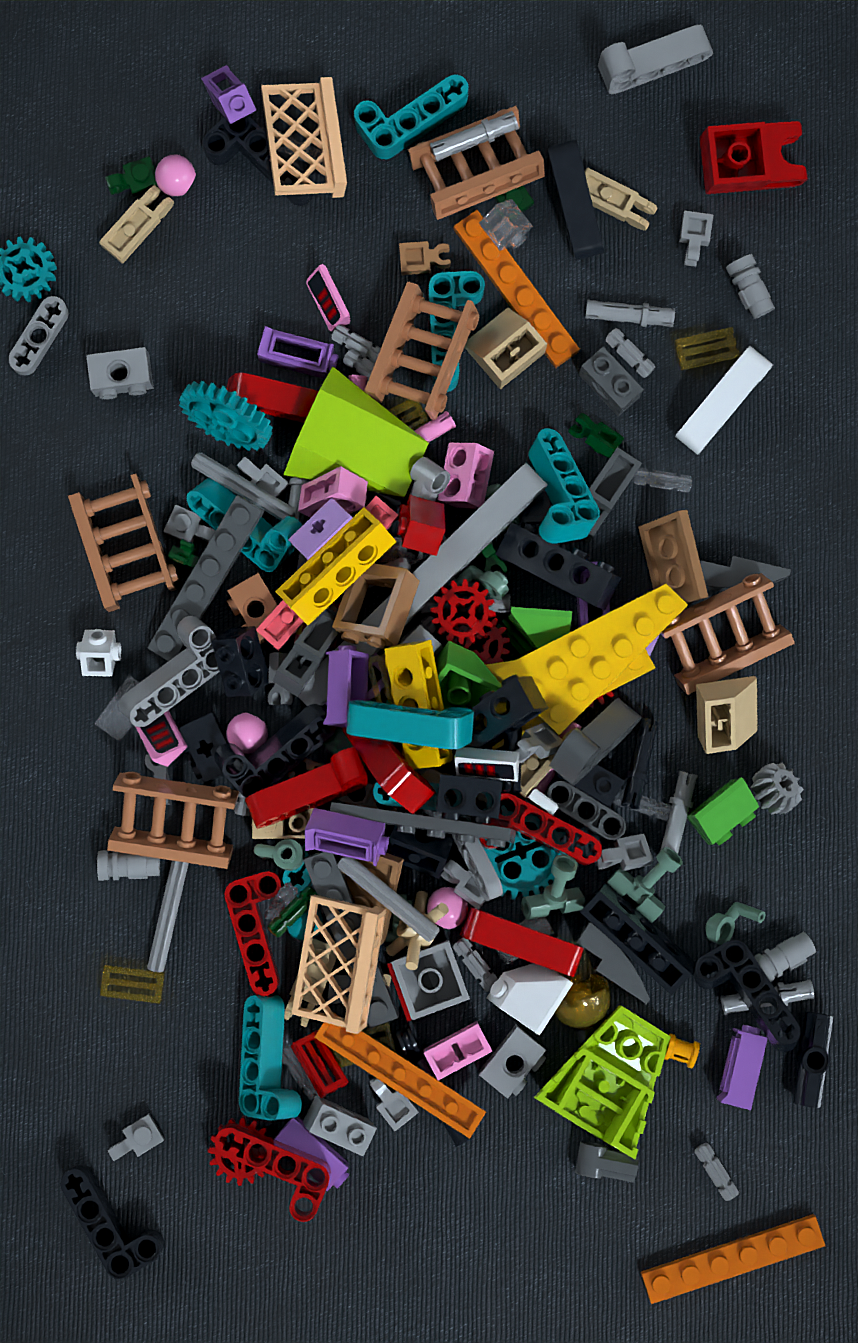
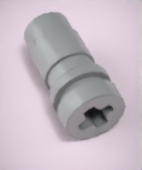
[726,254,775,319]
[97,850,160,881]
[754,932,816,982]

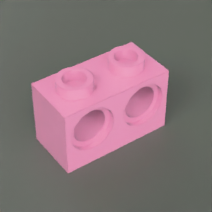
[438,443,494,509]
[298,466,368,518]
[423,1021,492,1080]

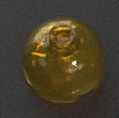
[554,974,610,1030]

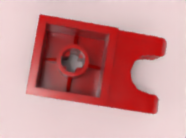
[699,121,808,194]

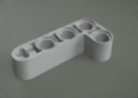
[598,25,713,94]
[119,616,220,727]

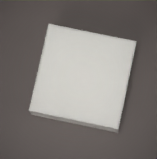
[525,789,559,815]

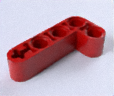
[227,373,319,423]
[342,728,436,814]
[245,747,368,829]
[479,793,602,865]
[225,871,283,996]
[460,906,584,977]
[215,1123,331,1222]

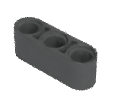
[545,781,626,840]

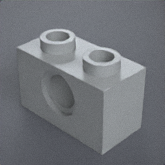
[86,347,154,399]
[478,1025,546,1099]
[302,1095,377,1156]

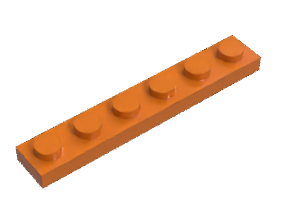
[453,210,580,368]
[314,1012,486,1139]
[641,1214,825,1304]

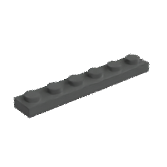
[147,495,265,661]
[330,802,516,848]
[303,851,399,1028]

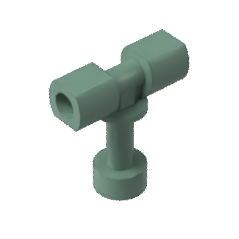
[606,847,683,923]
[521,854,585,920]

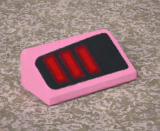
[306,264,350,332]
[135,710,187,767]

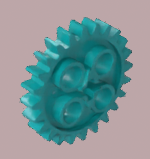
[179,381,273,451]
[483,805,566,900]

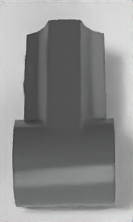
[575,1141,639,1183]

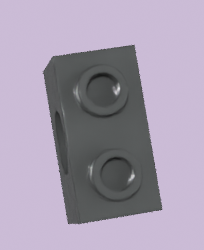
[579,346,644,417]

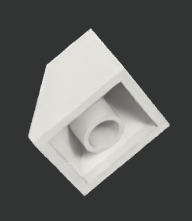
[487,963,573,1035]

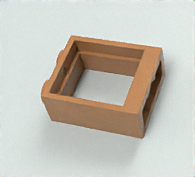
[332,564,420,649]

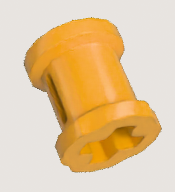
[664,1033,700,1069]

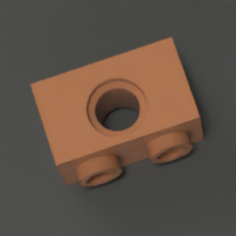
[227,573,278,645]

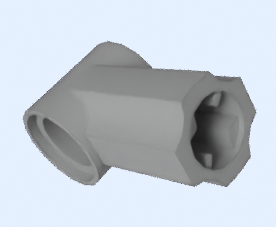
[406,457,450,504]

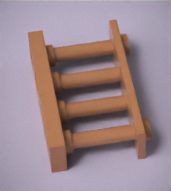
[408,106,545,220]
[365,281,479,420]
[68,474,179,612]
[660,573,795,695]
[107,772,239,869]

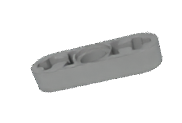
[9,296,69,375]
[452,817,503,901]

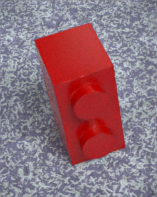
[397,495,446,556]

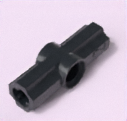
[793,1011,834,1108]

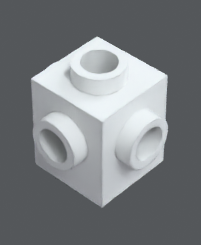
[76,629,121,676]

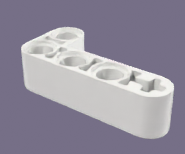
[675,346,773,455]

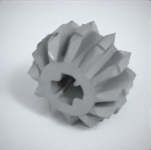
[750,763,804,815]

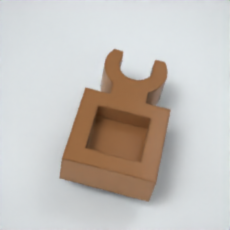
[399,241,451,275]

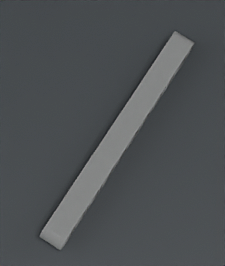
[299,463,548,707]

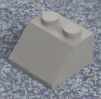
[391,939,470,1020]

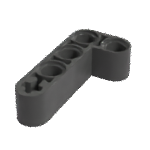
[549,698,642,786]

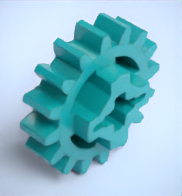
[0,237,57,302]

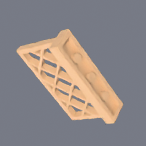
[261,77,347,198]
[291,894,387,1034]

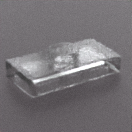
[94,675,150,741]

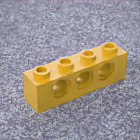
[275,507,396,626]
[384,640,454,769]

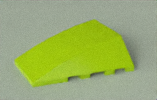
[284,367,429,498]
[534,1005,671,1159]

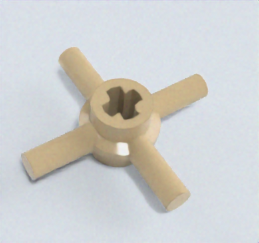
[386,891,449,970]

